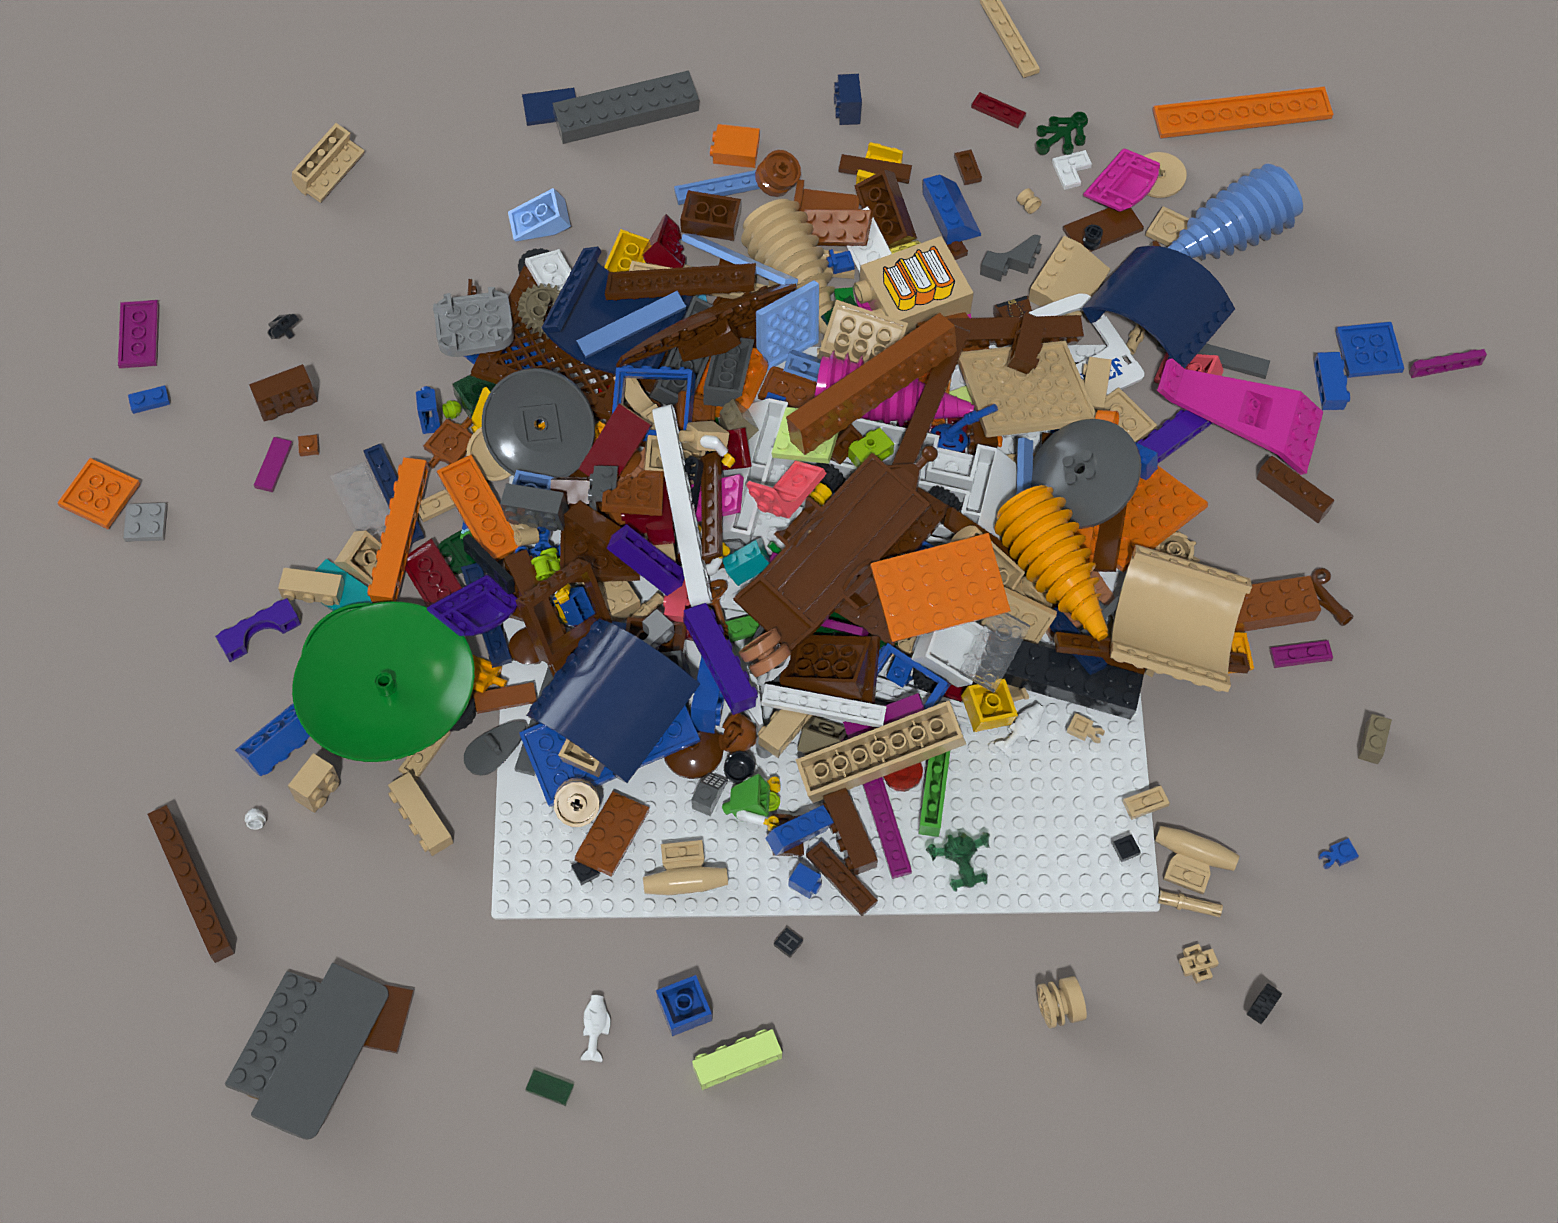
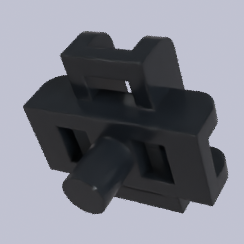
[267,314,300,339]

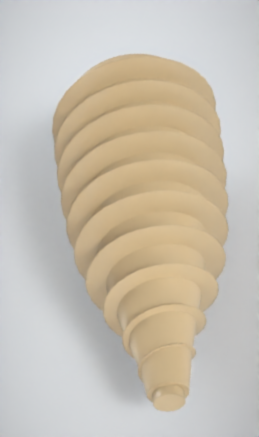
[741,199,835,336]

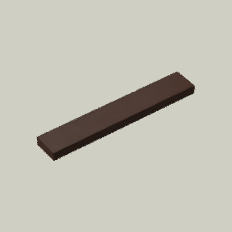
[701,451,723,561]
[944,507,1027,579]

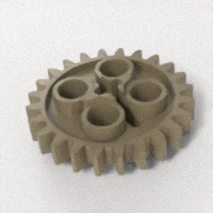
[517,283,562,339]

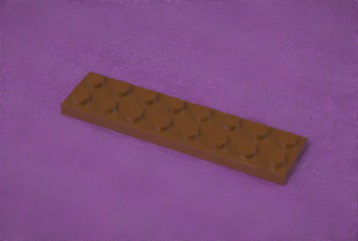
[605,263,757,300]

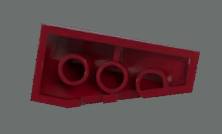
[642,214,686,268]

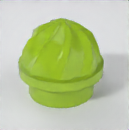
[442,400,462,419]

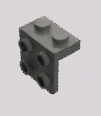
[588,466,618,512]

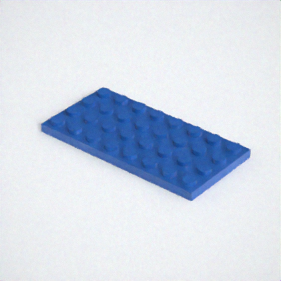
[519,706,700,807]

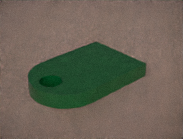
[437,530,476,575]

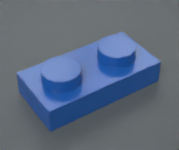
[128,385,170,414]

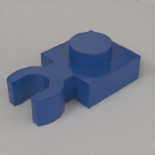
[1318,838,1359,869]

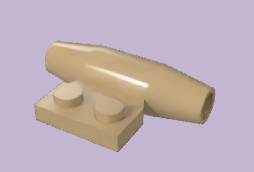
[1155,826,1240,894]
[643,840,728,895]

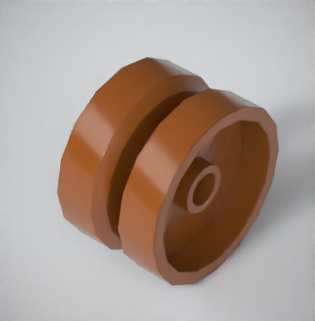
[755,150,801,197]

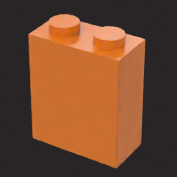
[710,124,760,168]

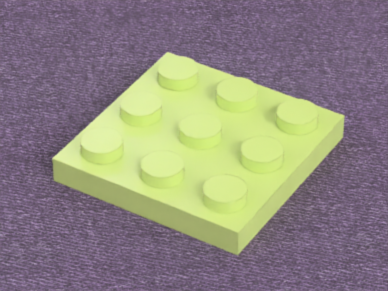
[771,407,839,464]

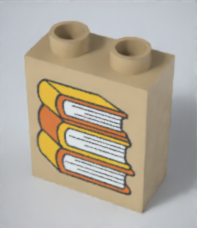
[854,236,974,336]

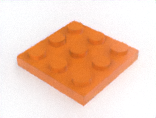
[57,458,140,529]

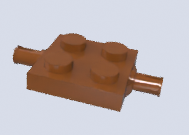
[423,417,473,469]

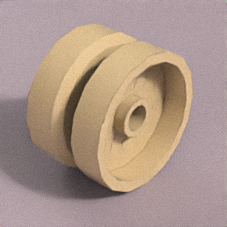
[554,778,599,827]

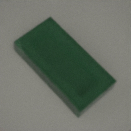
[525,1070,574,1106]

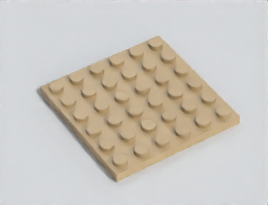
[958,341,1096,437]

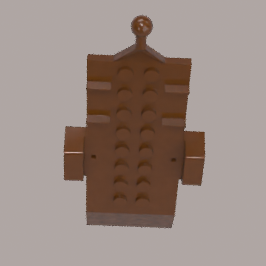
[733,446,938,652]

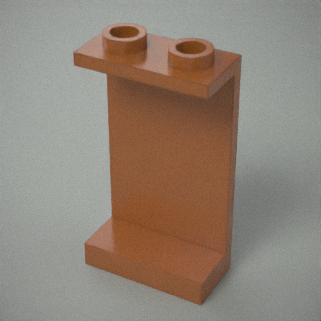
[794,179,862,212]

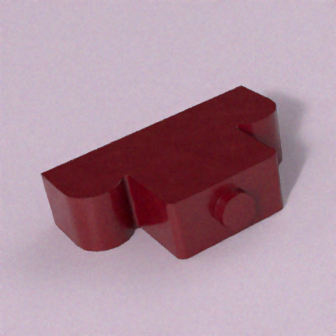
[621,478,675,545]

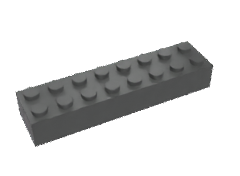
[552,70,699,144]

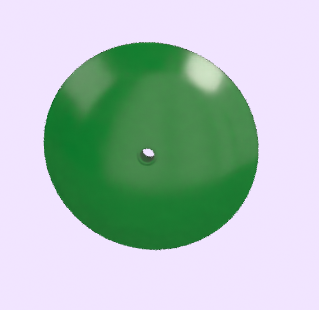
[292,602,475,762]

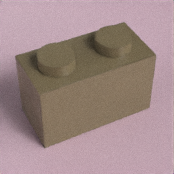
[1358,714,1392,764]

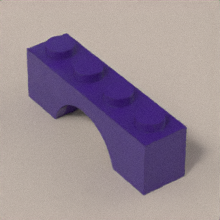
[215,598,301,662]

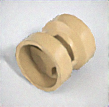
[1017,188,1042,214]

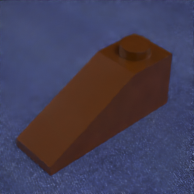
[678,318,741,362]

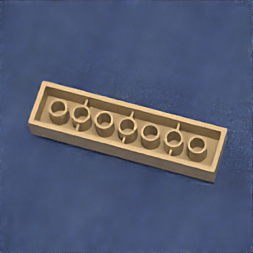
[796,701,966,803]

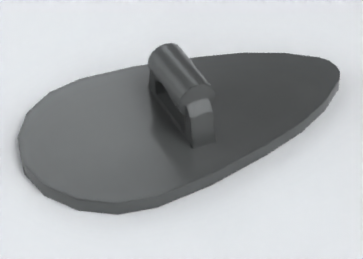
[464,721,526,776]

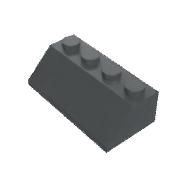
[704,338,754,407]

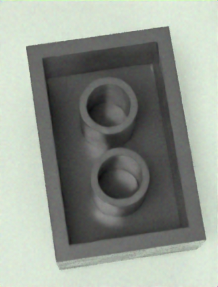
[500,483,569,531]

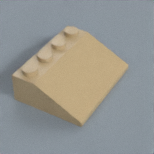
[1029,236,1111,317]
[818,300,908,364]

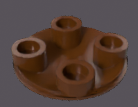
[509,628,542,664]

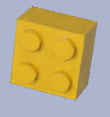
[961,679,1018,732]

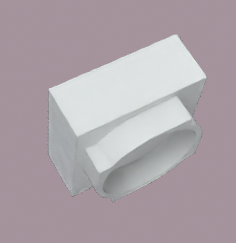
[912,621,990,687]

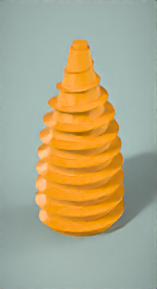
[995,485,1108,641]

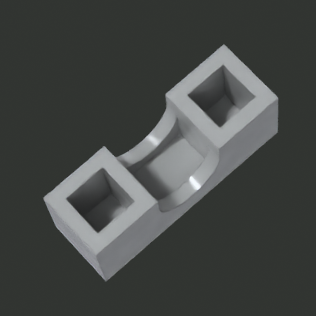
[642,609,674,651]

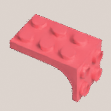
[746,461,827,519]

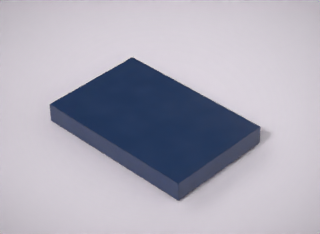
[522,87,576,126]

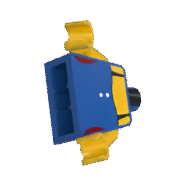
[552,584,595,627]

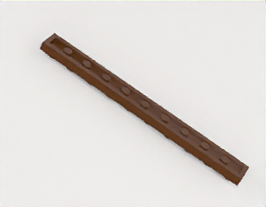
[1054,632,1250,674]

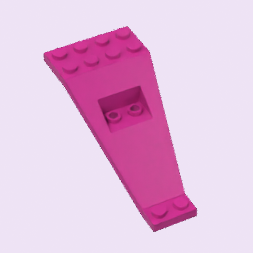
[1157,358,1323,475]

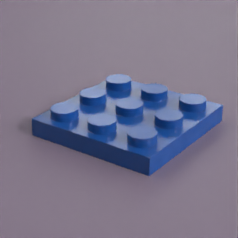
[1336,322,1404,378]

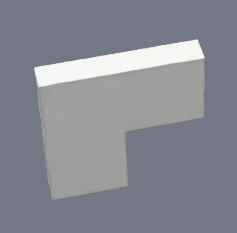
[1052,150,1092,190]

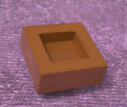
[298,434,319,457]

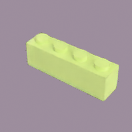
[692,1029,782,1090]

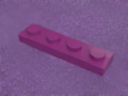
[1409,349,1487,378]

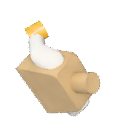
[679,421,735,468]

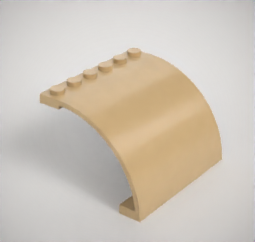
[1110,545,1252,692]

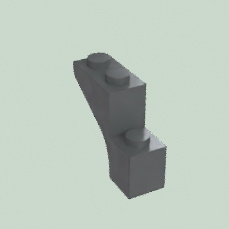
[980,235,1042,282]

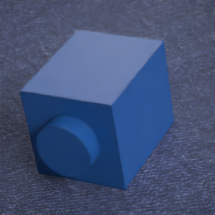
[788,863,822,899]

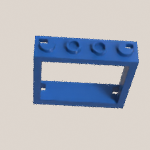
[612,365,696,441]
[877,643,951,709]

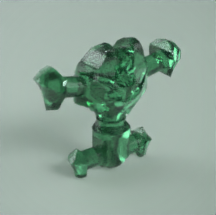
[926,832,990,892]

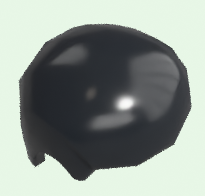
[723,751,756,784]

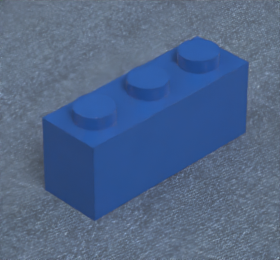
[1314,352,1350,410]
[765,805,834,856]

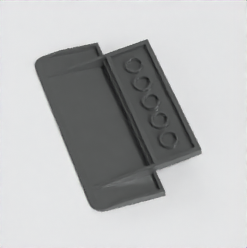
[225,963,389,1140]

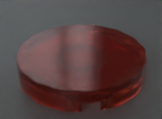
[883,762,923,792]

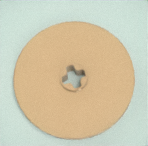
[1144,152,1187,198]

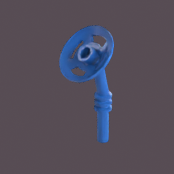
[931,404,998,452]

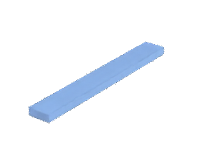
[681,234,798,286]

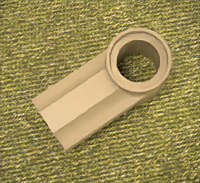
[509,523,539,546]

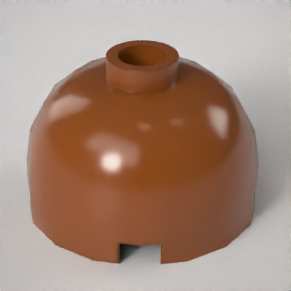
[719,713,757,753]

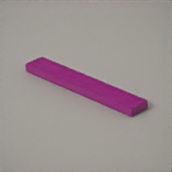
[862,777,912,879]

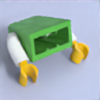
[722,774,781,832]

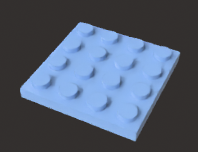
[756,280,819,371]

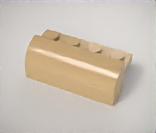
[292,123,364,203]

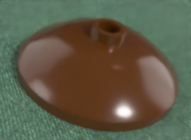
[664,730,724,779]

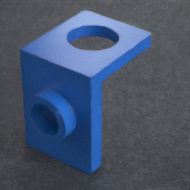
[886,656,913,688]

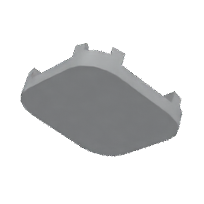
[433,287,514,357]

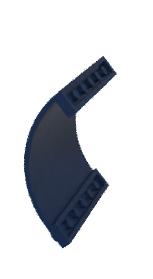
[542,246,693,374]
[1082,246,1235,369]
[526,619,700,783]

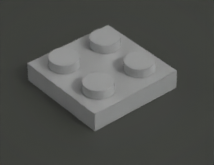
[123,503,167,542]

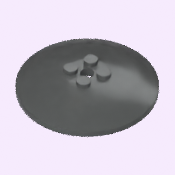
[482,368,595,477]
[1031,419,1141,529]

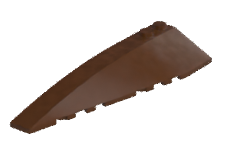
[616,284,797,368]

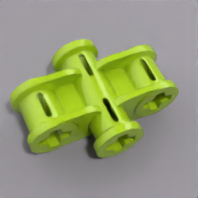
[531,548,560,581]

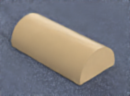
[949,526,1025,590]

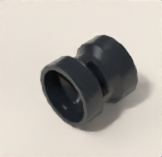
[1082,224,1103,250]

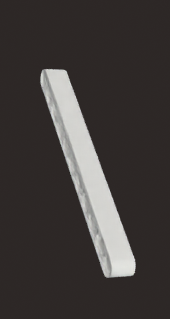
[652,404,712,607]

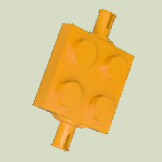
[472,655,507,693]

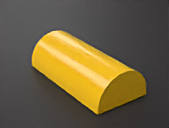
[604,229,650,272]

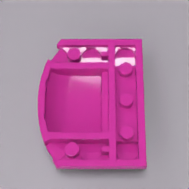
[1084,148,1160,211]

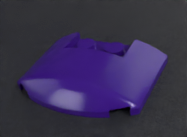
[427,575,518,636]

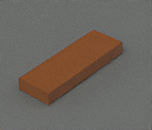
[474,682,537,714]

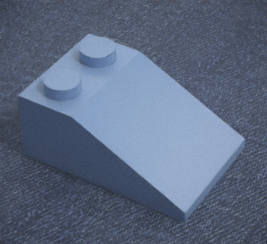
[508,188,571,241]

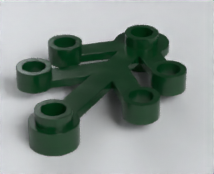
[1036,112,1088,155]

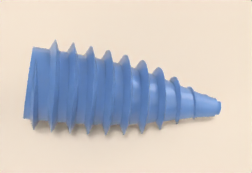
[1168,164,1303,260]

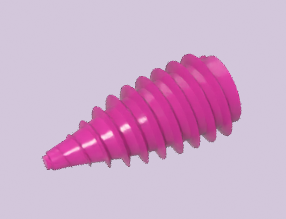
[814,350,975,427]

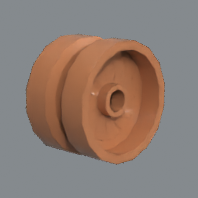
[739,628,792,677]

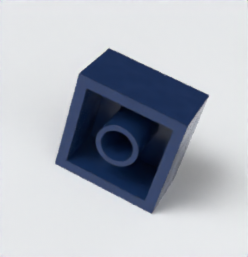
[834,73,862,125]

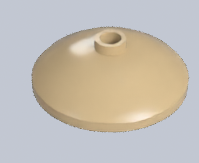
[467,427,512,481]

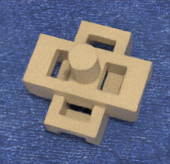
[1179,944,1219,984]

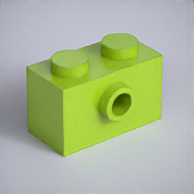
[848,428,894,468]

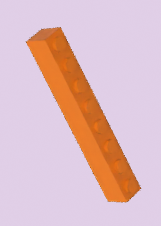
[367,457,429,603]

